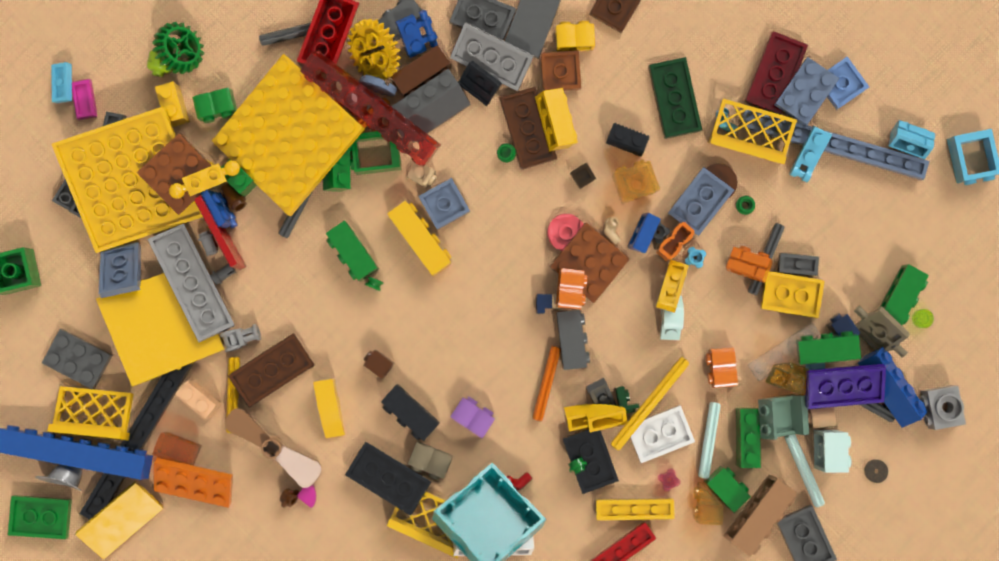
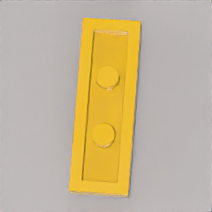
[656,260,689,313]

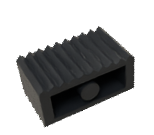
[606,123,650,157]

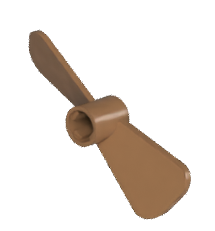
[225,408,321,488]

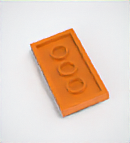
[154,458,233,508]

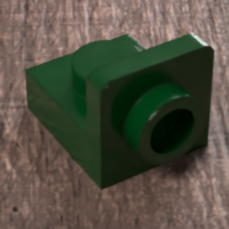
[615,386,640,413]

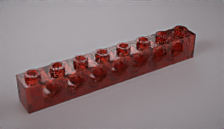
[300,50,441,166]

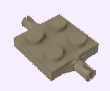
[854,305,910,358]

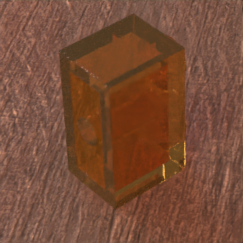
[152,431,202,466]

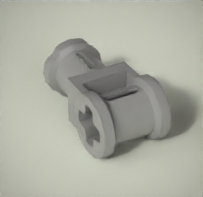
[220,324,261,353]

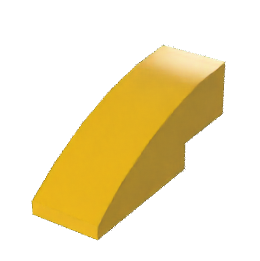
[313,378,345,438]
[564,404,627,433]

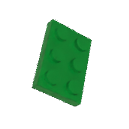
[8,495,72,539]

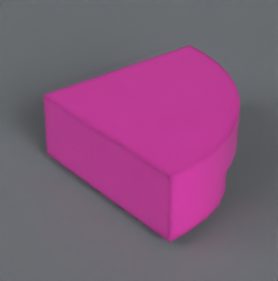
[297,485,316,508]

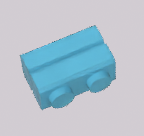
[888,120,935,159]

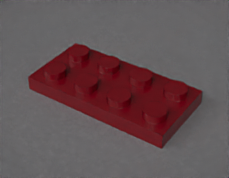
[745,31,808,115]

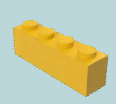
[387,200,452,277]

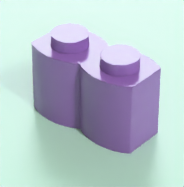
[450,396,495,438]

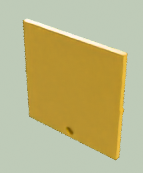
[96,273,225,387]

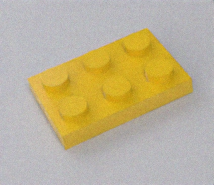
[760,271,825,319]

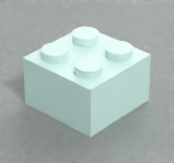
[813,430,851,473]

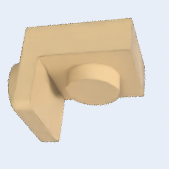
[407,160,437,189]

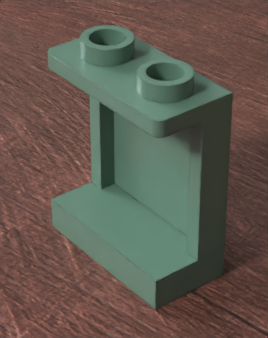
[758,394,809,440]

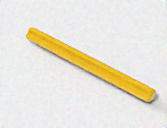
[611,357,689,451]

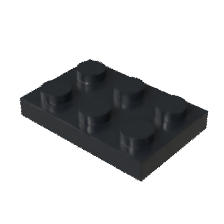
[562,429,619,494]

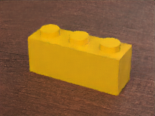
[535,88,578,151]

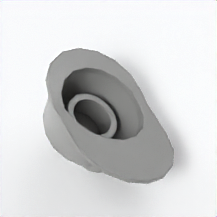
[35,464,82,491]

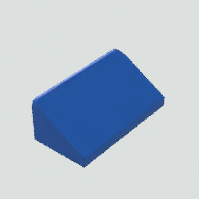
[627,213,660,253]

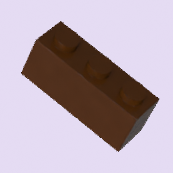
[391,45,451,98]

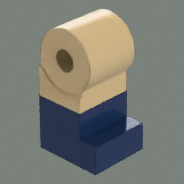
[536,294,570,314]

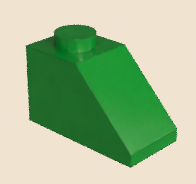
[221,159,257,197]

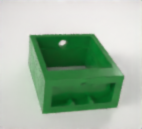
[350,129,402,175]

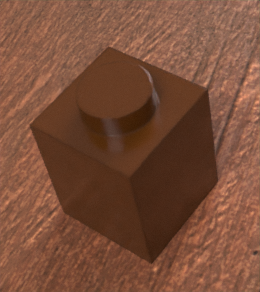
[363,350,395,379]

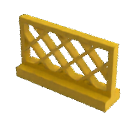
[708,99,797,164]
[47,386,134,441]
[387,492,459,559]

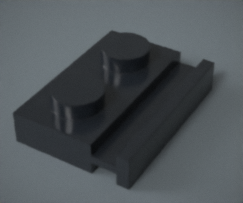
[458,61,502,106]

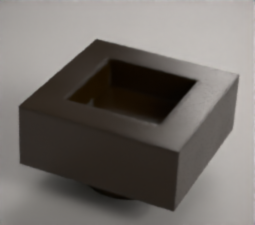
[570,163,596,189]

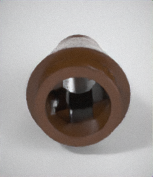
[221,183,247,212]

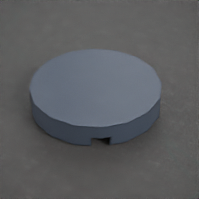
[359,75,397,97]

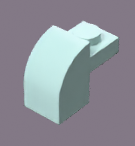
[660,296,684,340]

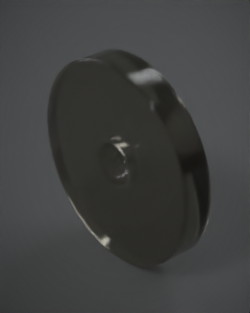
[864,459,888,483]

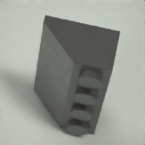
[385,69,470,146]

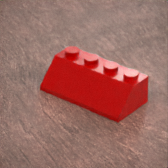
[297,0,360,75]

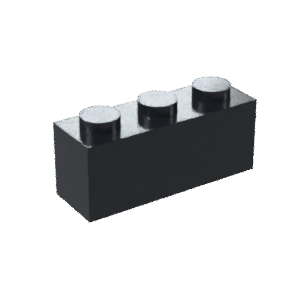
[381,384,441,441]

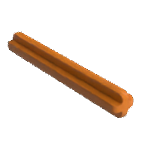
[533,346,561,421]

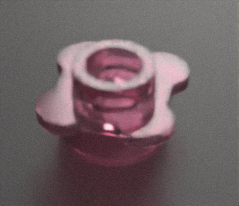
[658,468,681,491]

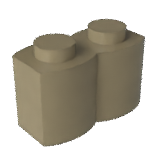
[408,441,453,480]

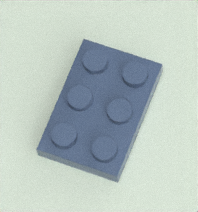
[774,57,840,126]
[668,167,734,236]
[99,242,141,298]

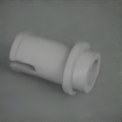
[198,231,218,256]

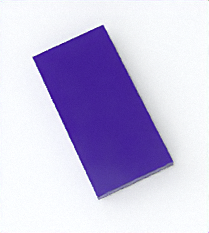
[805,364,886,409]

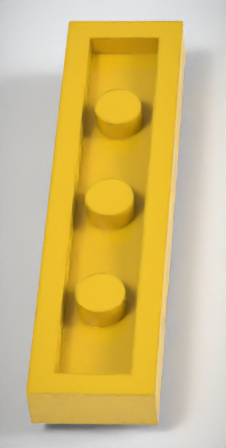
[596,498,675,520]

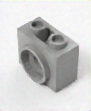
[920,385,966,430]

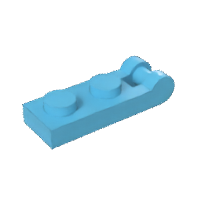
[789,126,832,182]

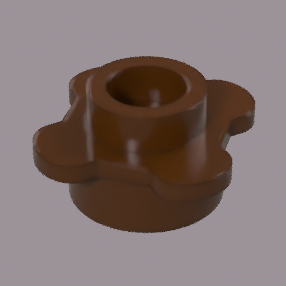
[280,488,299,508]

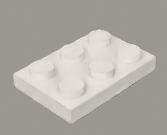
[630,405,695,463]

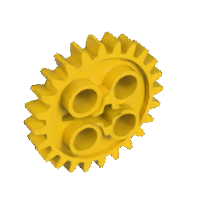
[347,18,401,81]

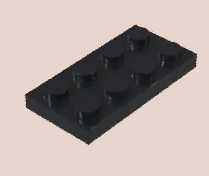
[345,442,432,516]

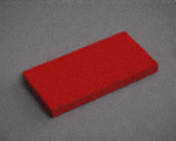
[194,196,246,270]

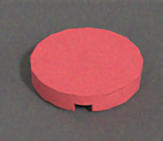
[547,214,583,251]

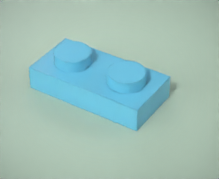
[51,62,72,103]

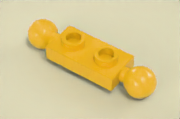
[169,160,240,199]

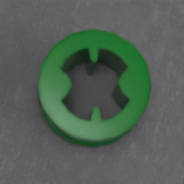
[365,276,384,291]

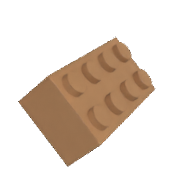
[723,474,797,557]

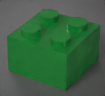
[0,247,42,295]

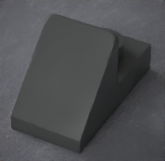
[586,378,617,406]

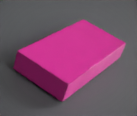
[72,79,98,120]

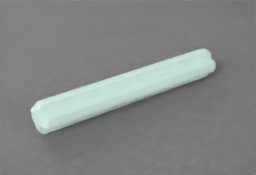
[698,402,721,479]
[785,434,825,507]

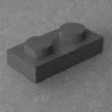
[778,253,819,276]

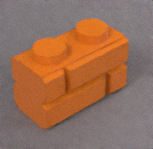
[726,246,773,283]

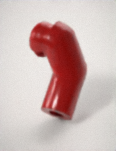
[506,472,533,490]

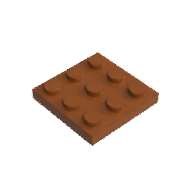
[136,133,212,215]
[549,222,630,303]

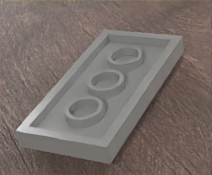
[450,22,534,91]

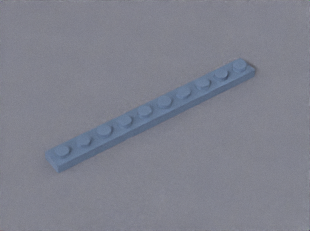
[739,110,929,180]

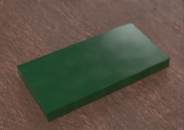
[648,57,702,139]

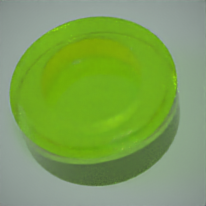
[912,309,934,328]

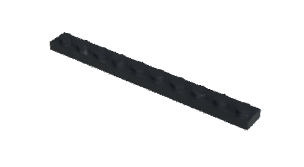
[79,362,194,520]

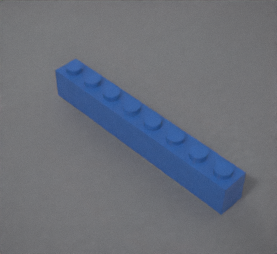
[0,425,153,480]

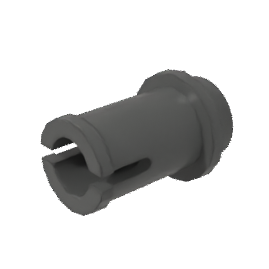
[210,264,236,285]

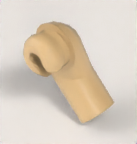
[603,216,621,245]

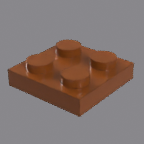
[541,50,582,91]

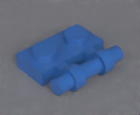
[395,10,438,58]
[201,189,238,229]

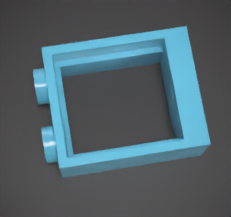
[947,129,999,186]

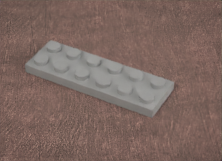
[148,224,235,343]

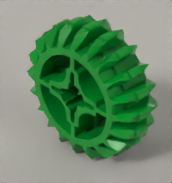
[151,22,205,74]

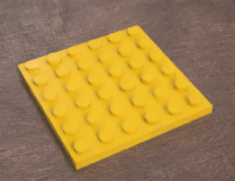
[212,54,365,216]
[51,106,203,253]

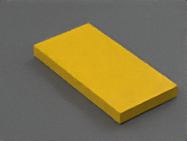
[75,481,163,560]

